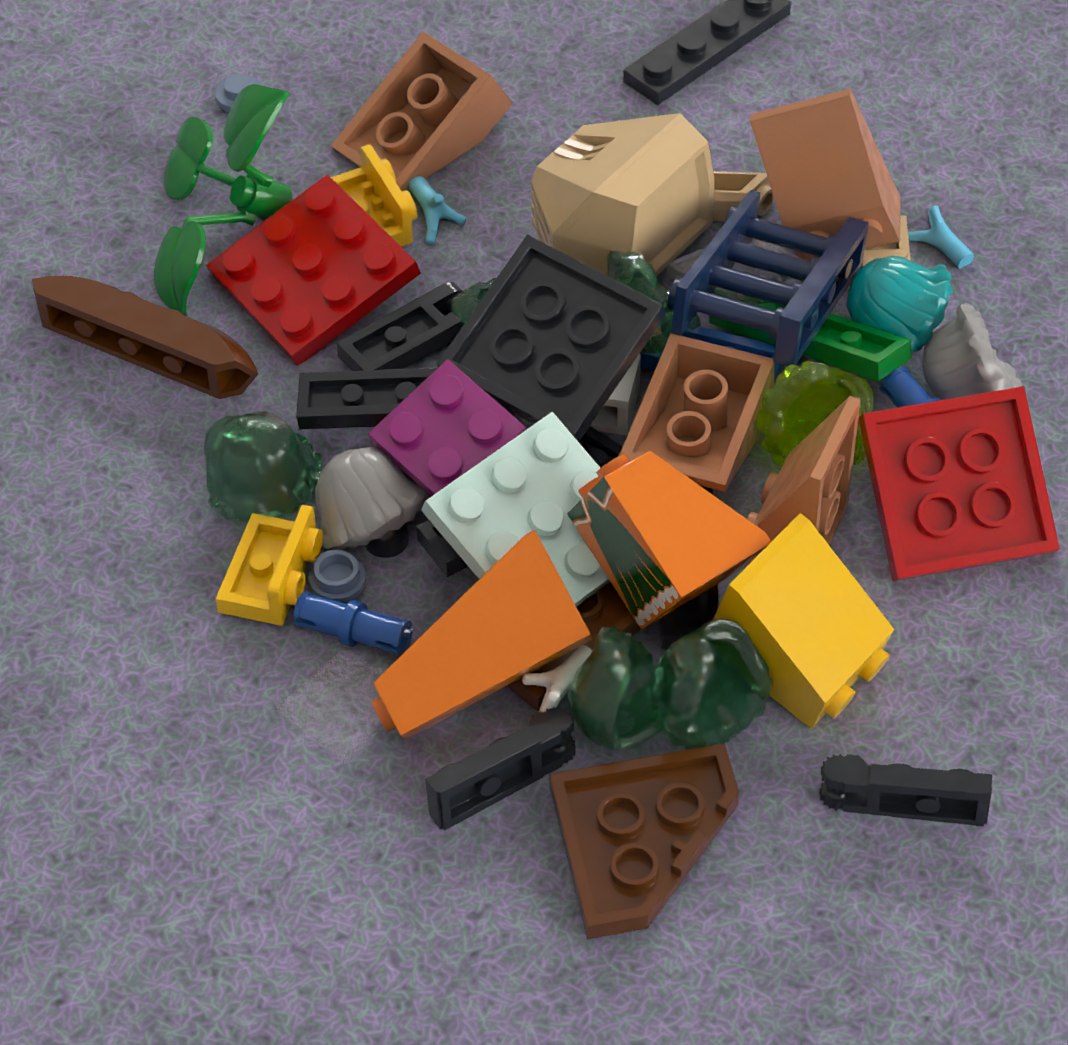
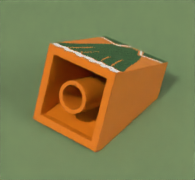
[567,451,772,630]

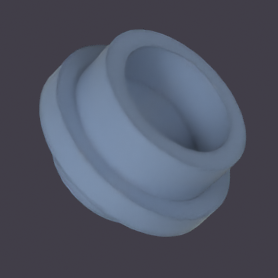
[215,74,263,114]
[309,550,366,603]

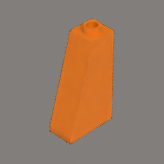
[371,530,593,739]

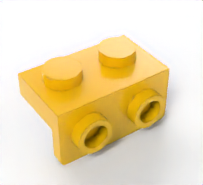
[331,144,417,247]
[216,505,323,626]

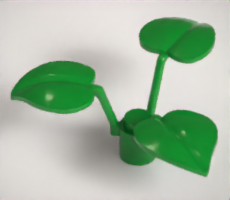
[154,84,292,315]

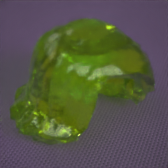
[756,361,874,466]

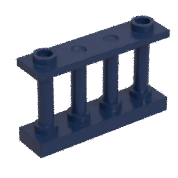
[667,190,869,368]

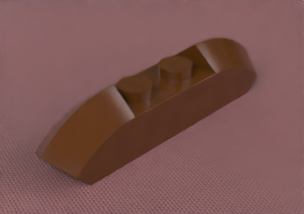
[32,276,258,399]

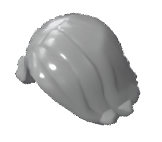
[923,303,1022,400]
[315,446,430,551]

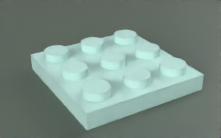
[421,412,610,607]

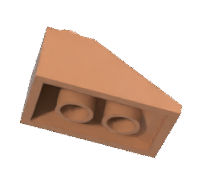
[331,31,513,191]
[750,89,901,261]
[619,333,775,492]
[746,396,861,567]

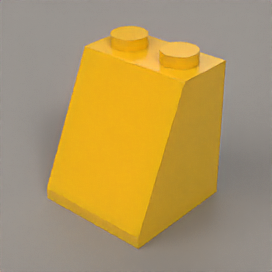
[704,513,895,728]

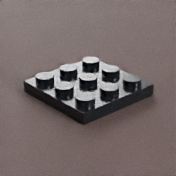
[437,234,666,442]

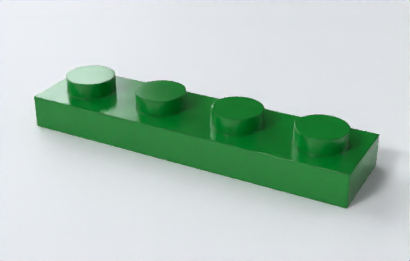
[709,291,911,381]

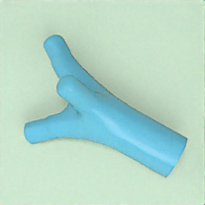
[408,176,466,245]
[908,205,974,269]

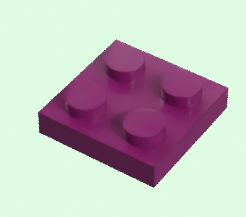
[368,359,526,496]

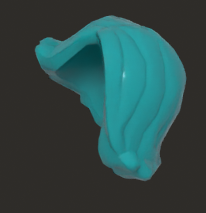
[846,255,953,354]

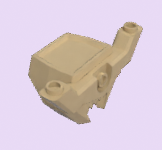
[531,113,775,292]

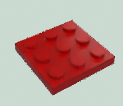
[206,174,421,366]
[858,386,1060,582]

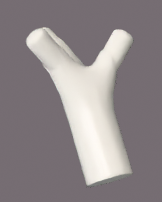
[522,645,598,712]

